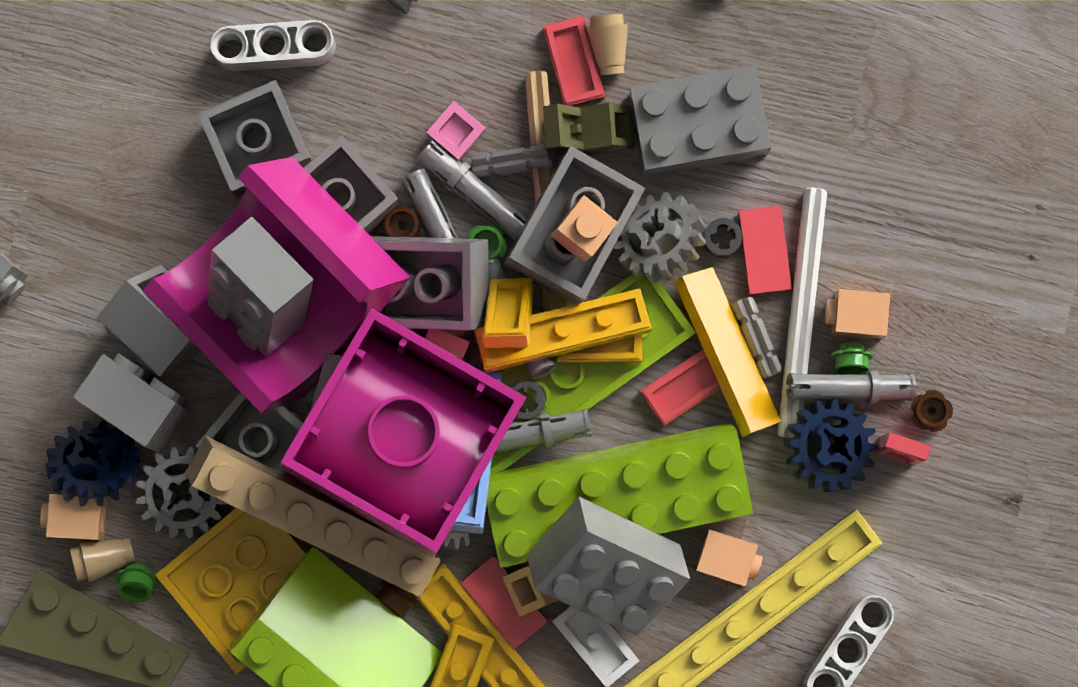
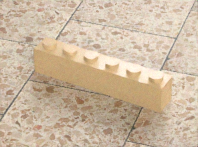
[185,436,441,598]

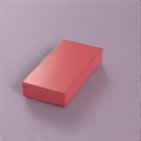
[543,16,605,107]
[738,206,792,296]
[640,349,721,427]
[875,432,931,466]
[461,556,548,649]

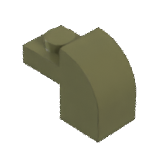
[542,102,635,156]

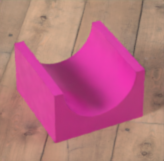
[143,157,411,414]
[280,308,527,558]

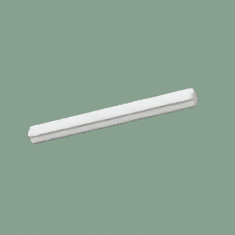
[777,187,827,439]

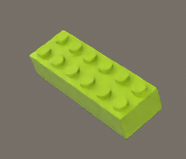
[486,422,754,568]

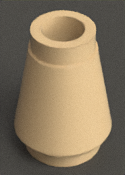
[587,14,628,76]
[69,538,135,583]

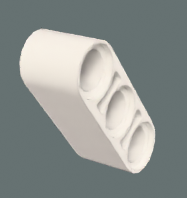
[210,20,336,72]
[803,596,894,687]

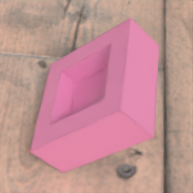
[426,101,486,161]

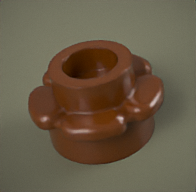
[381,205,423,237]
[911,390,953,432]
[375,581,415,618]

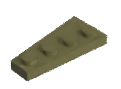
[0,569,190,687]

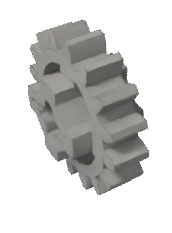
[614,192,706,283]
[136,447,228,539]

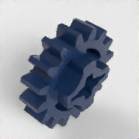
[784,399,878,492]
[45,420,141,506]

